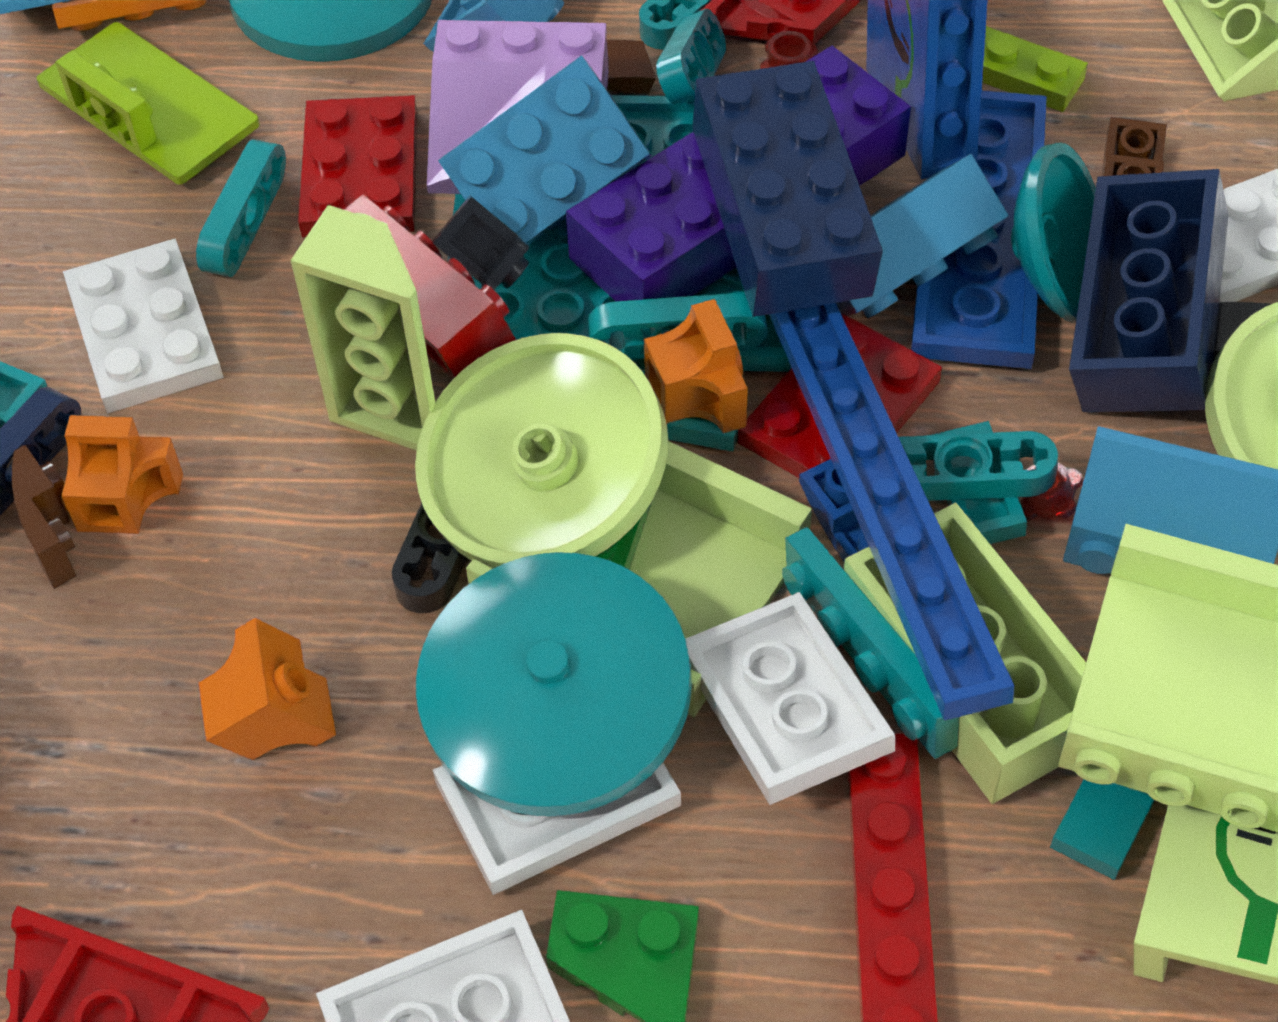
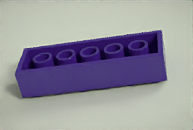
[566,45,911,301]

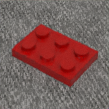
[298,95,417,238]
[738,313,942,478]

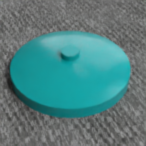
[229,0,432,62]
[416,552,692,816]

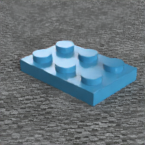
[438,55,652,245]

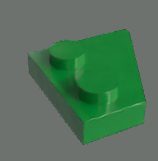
[546,890,699,1022]

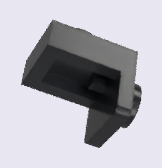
[432,195,530,290]

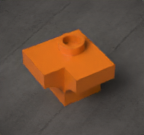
[644,299,748,433]
[62,415,183,534]
[198,618,336,760]

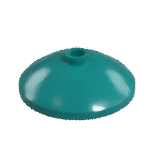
[1011,142,1096,323]

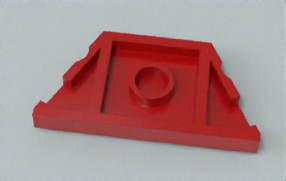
[700,0,862,46]
[6,905,270,1022]

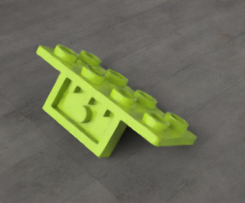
[36,22,260,185]

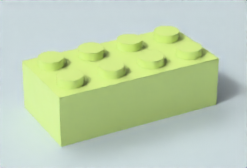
[844,503,1086,804]

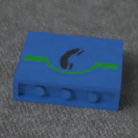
[866,0,988,180]

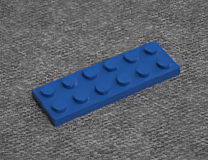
[911,90,1047,369]

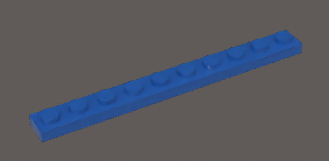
[769,303,1014,721]

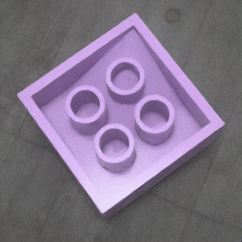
[427,20,609,194]

